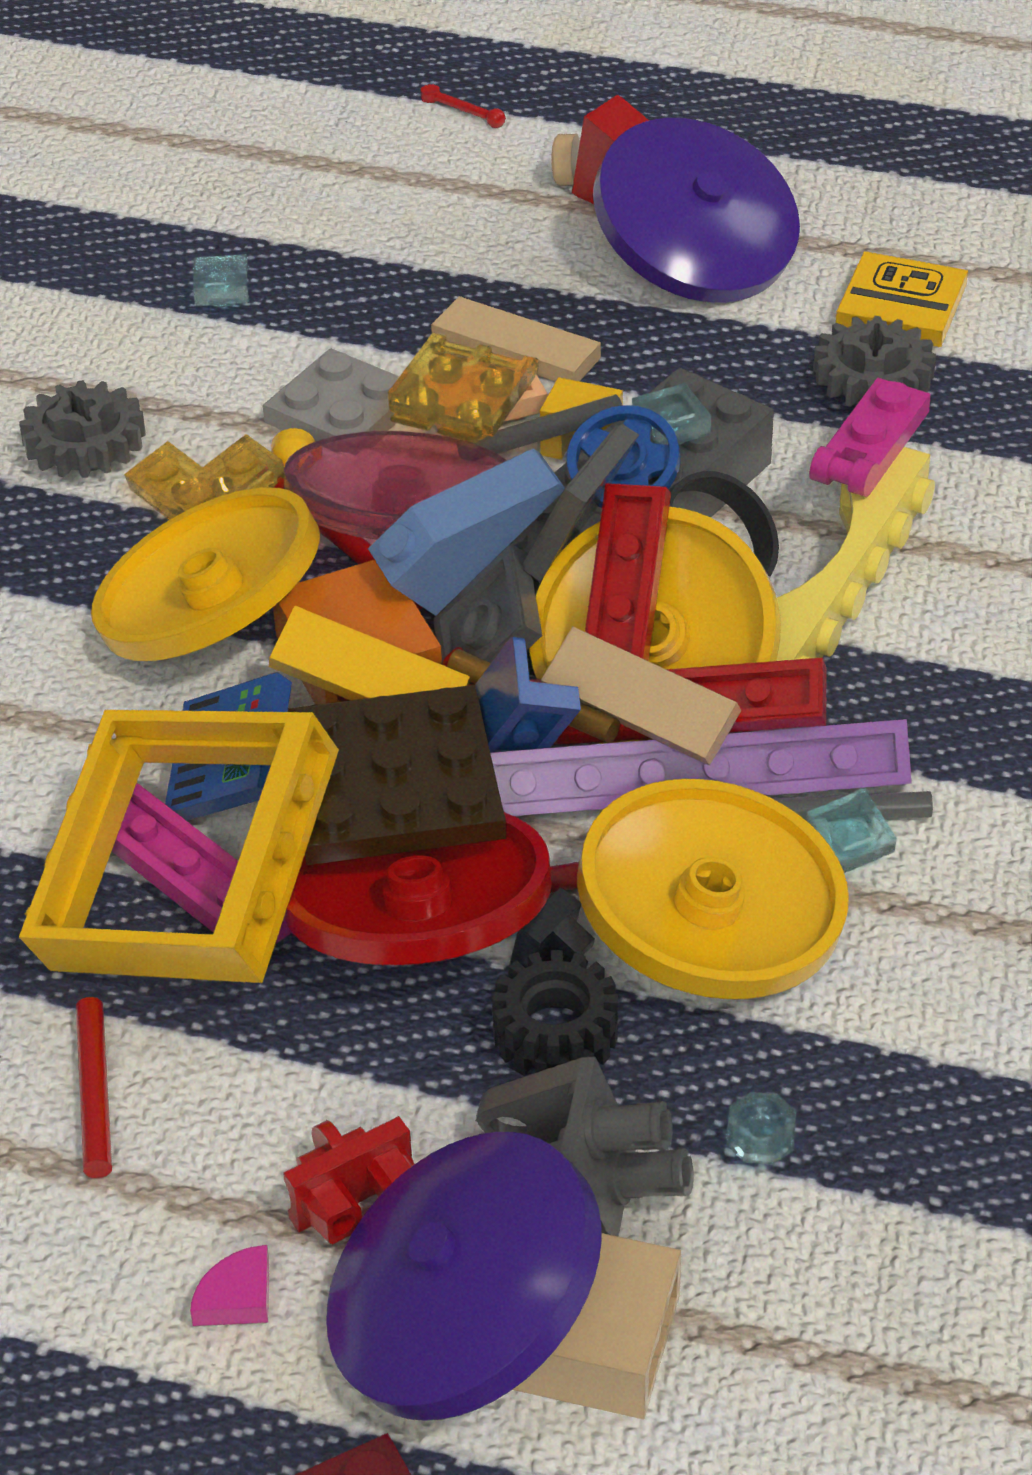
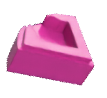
[190,1245,269,1326]

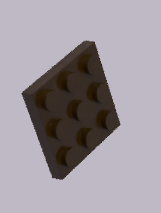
[287,685,506,865]

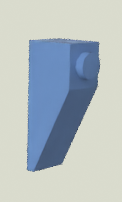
[368,448,565,616]

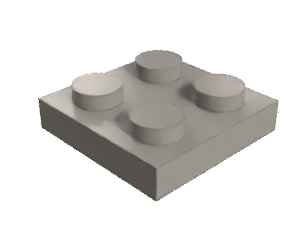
[263,348,420,461]

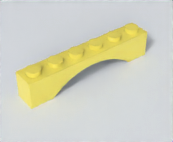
[776,447,935,661]

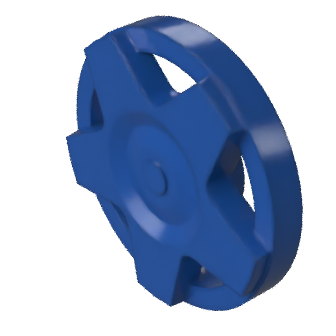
[567,405,681,508]

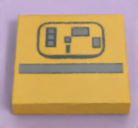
[836,251,968,347]

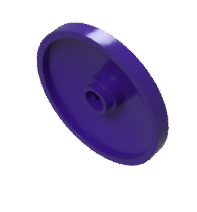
[593,117,800,303]
[326,1132,602,1421]

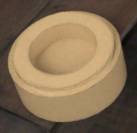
[551,134,580,186]

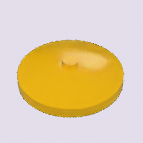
[91,487,320,661]
[529,507,781,744]
[577,779,849,999]

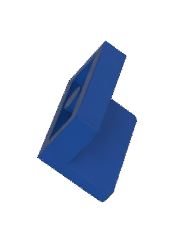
[475,637,581,753]

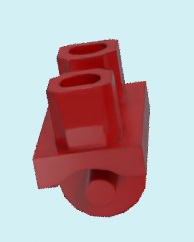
[283,1116,414,1245]

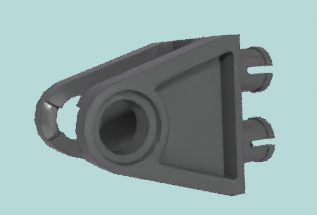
[475,1057,694,1236]

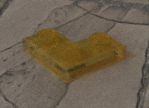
[124,434,287,520]

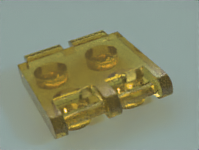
[388,332,539,443]

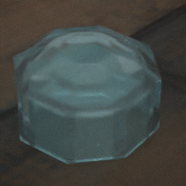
[727,1092,796,1165]

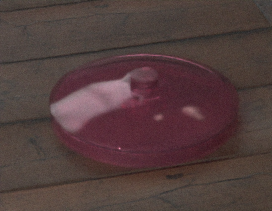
[284,431,507,540]

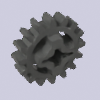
[813,316,936,407]
[19,380,146,478]

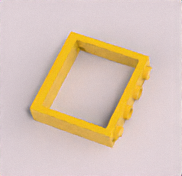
[19,710,339,983]

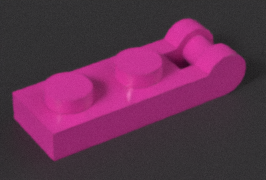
[809,377,931,497]

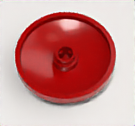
[284,812,552,965]

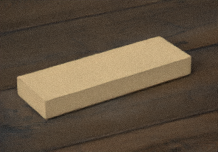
[431,296,601,382]
[541,626,741,766]

